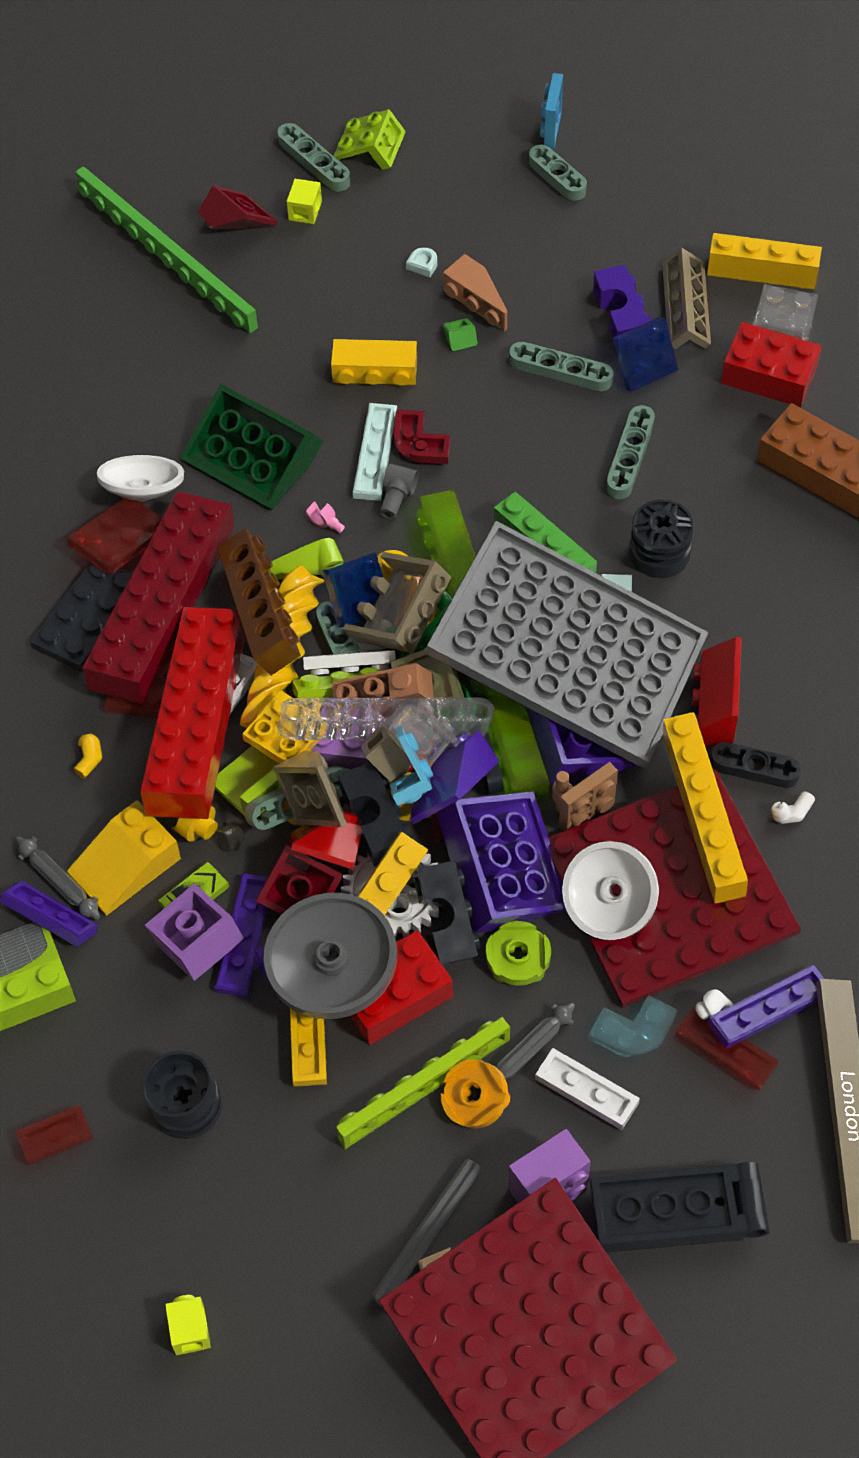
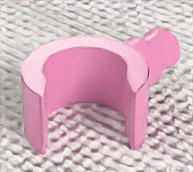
[306,501,345,534]

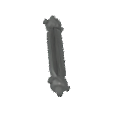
[16,836,101,920]
[480,1002,575,1092]

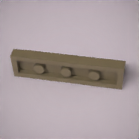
[662,247,711,349]

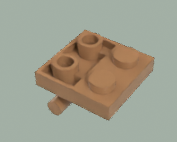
[552,762,618,831]

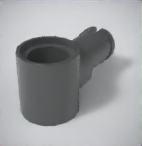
[380,464,419,520]

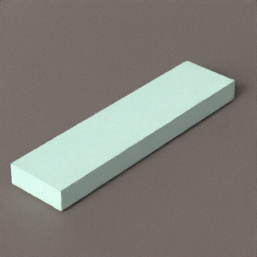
[353,403,397,501]

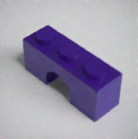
[593,264,653,350]

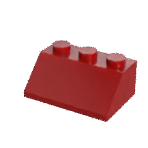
[692,637,742,746]

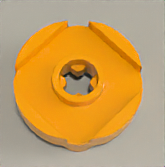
[441,1060,510,1129]

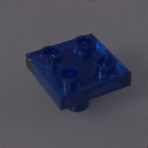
[612,317,679,392]
[322,552,393,628]

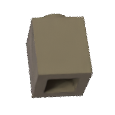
[361,725,411,782]

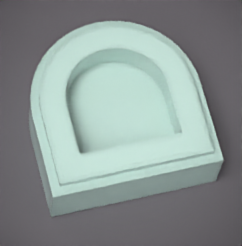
[406,248,437,277]

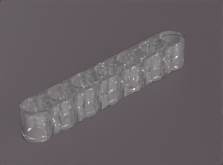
[277,698,494,740]

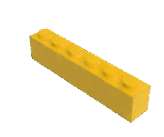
[663,712,748,904]

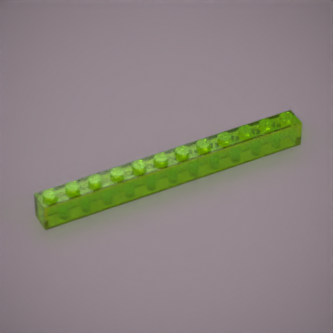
[416,489,549,800]

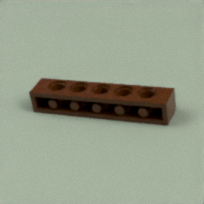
[217,528,301,676]

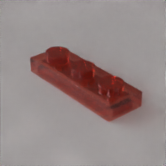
[675,1006,779,1091]

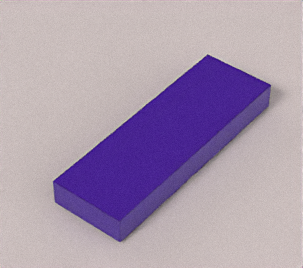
[0,881,98,947]

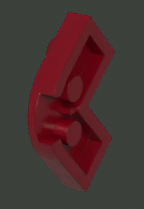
[394,410,451,464]

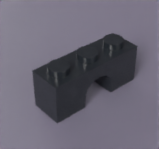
[338,763,413,867]
[412,860,480,966]

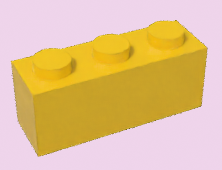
[331,339,417,385]

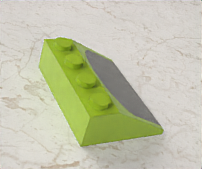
[0,922,76,1031]

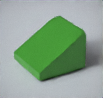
[442,318,478,351]

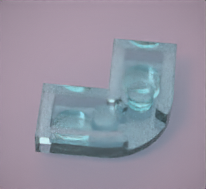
[588,995,678,1058]

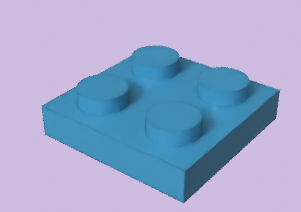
[540,73,563,150]

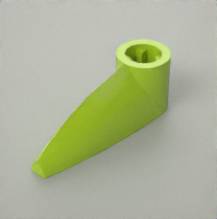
[270,538,345,580]

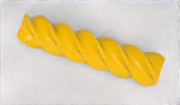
[240,566,324,728]

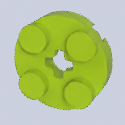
[486,921,551,986]

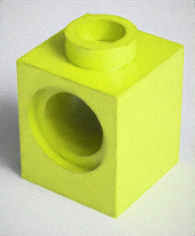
[287,179,322,224]
[165,1295,211,1356]

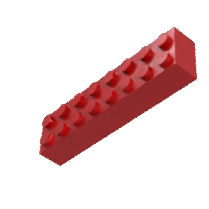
[141,607,246,819]

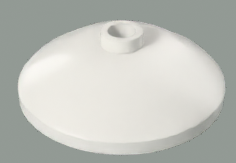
[97,455,184,502]
[562,841,659,940]

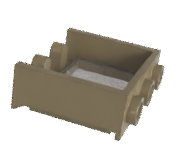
[343,552,451,655]

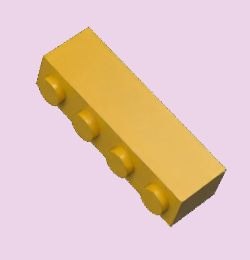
[707,233,822,290]

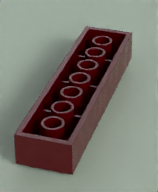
[82,491,234,705]

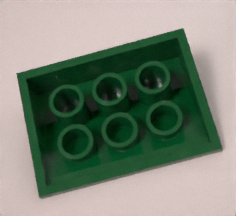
[180,384,324,510]

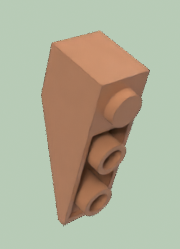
[443,254,507,332]
[332,663,434,712]

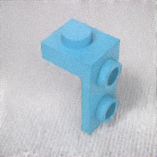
[390,726,434,806]

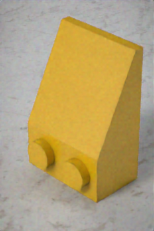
[67,800,181,916]

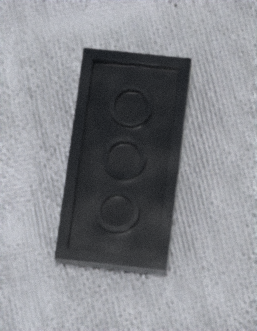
[30,556,133,672]

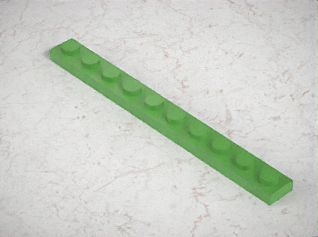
[75,166,258,334]

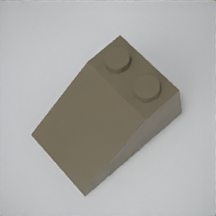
[273,751,346,827]

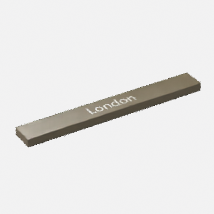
[816,979,859,1244]

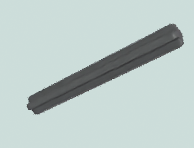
[372,1159,480,1306]

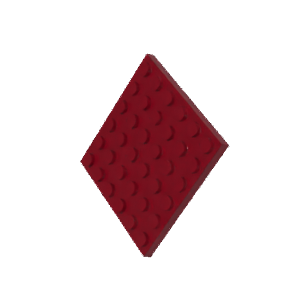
[549,769,801,1008]
[378,1177,678,1458]

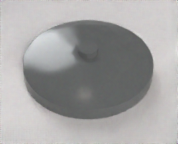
[264,893,398,1019]

